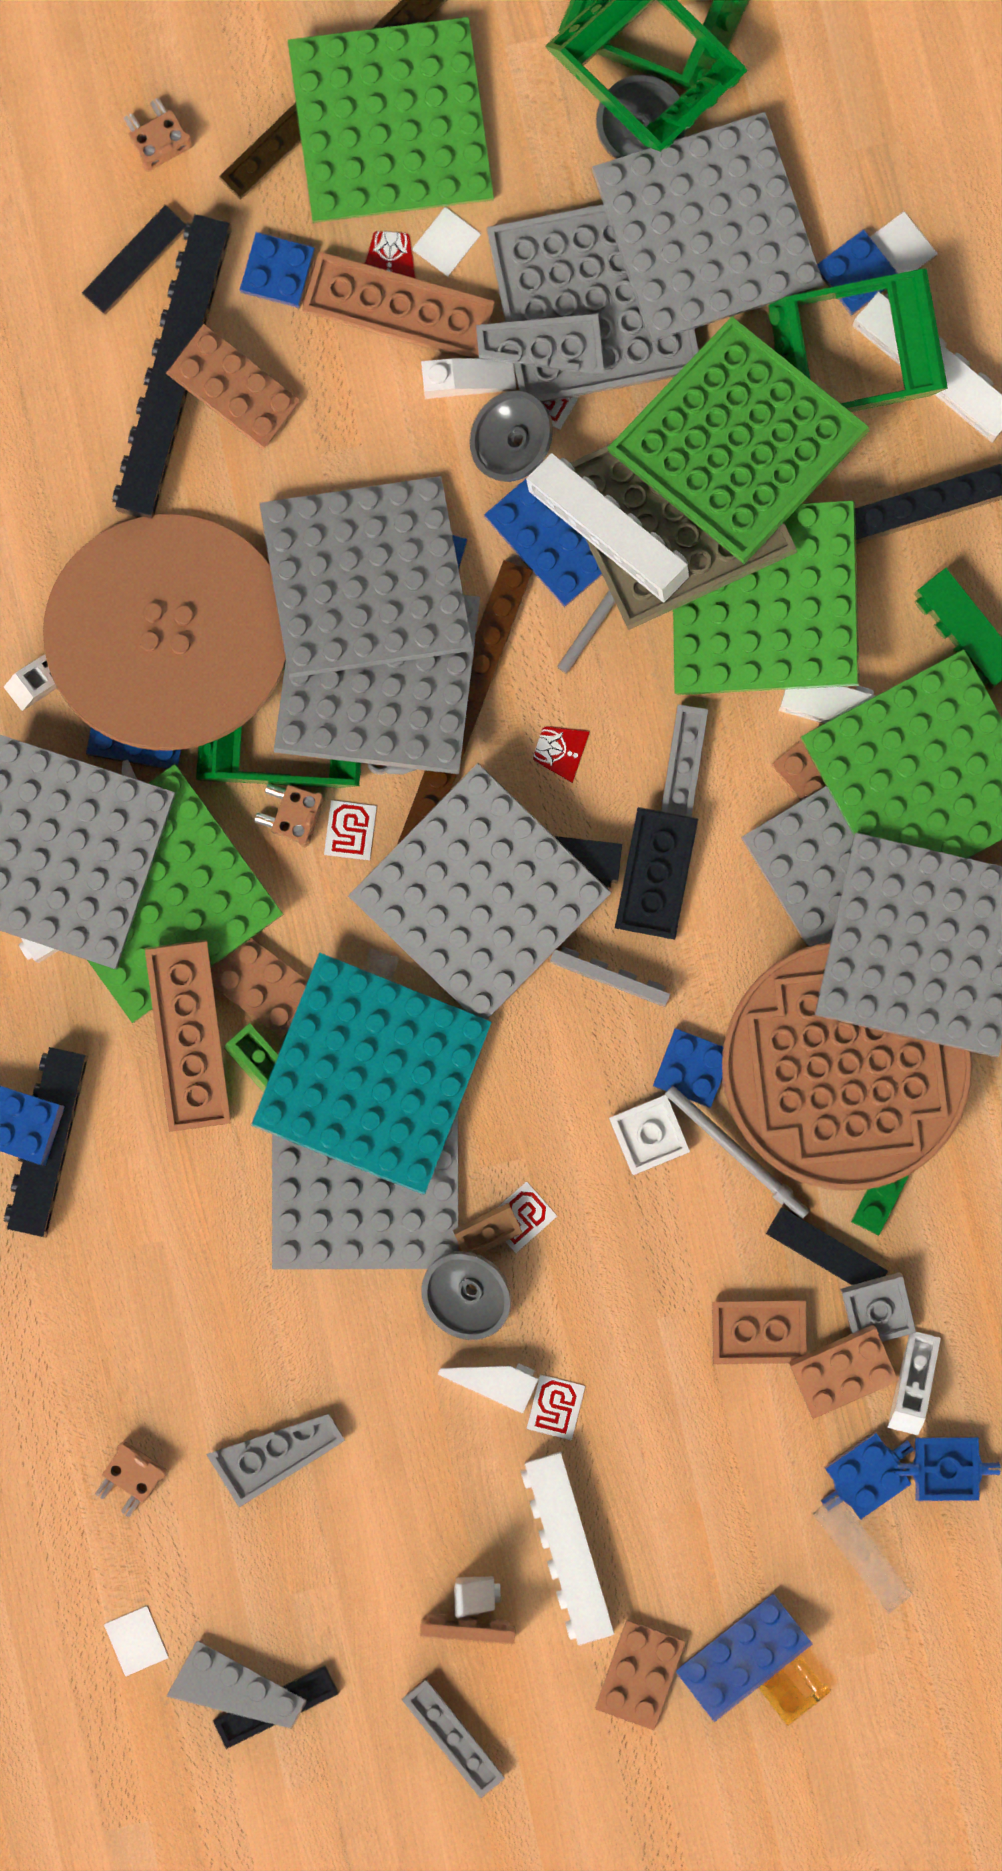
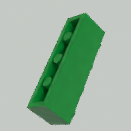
[914,568,1002,690]

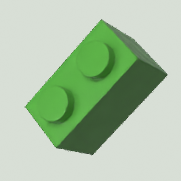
[224,1023,278,1092]

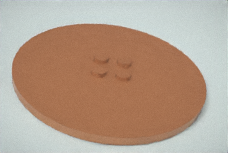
[43,514,286,751]
[722,942,972,1191]

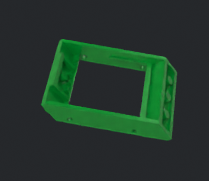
[545,0,748,152]
[557,0,749,90]
[768,268,948,412]
[196,667,361,788]

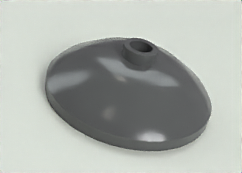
[596,75,687,159]
[470,391,553,482]
[421,1251,512,1340]

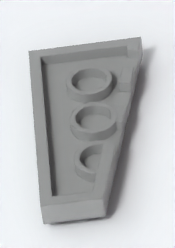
[476,314,604,376]
[206,1414,345,1507]
[167,1641,307,1729]

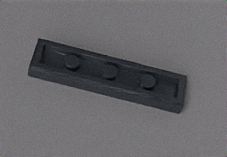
[82,205,186,315]
[765,1207,888,1285]
[213,1665,339,1749]

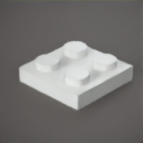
[609,1095,690,1176]

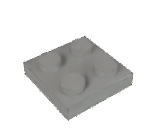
[841,1272,916,1342]

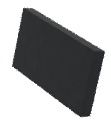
[615,807,698,940]

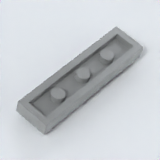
[661,705,708,817]
[550,947,670,1007]
[402,1679,505,1798]

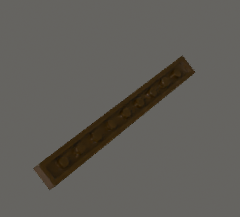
[219,0,447,200]

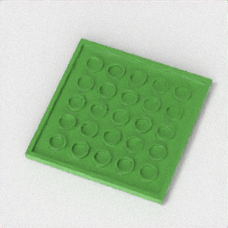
[287,17,494,223]
[607,317,869,564]
[673,501,859,695]
[800,649,1002,858]
[87,764,284,1023]

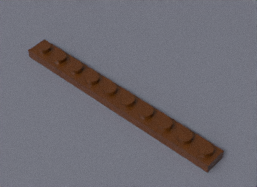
[397,560,532,845]

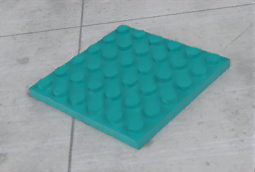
[250,952,492,1195]

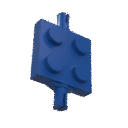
[820,1432,915,1520]
[894,1437,1001,1501]

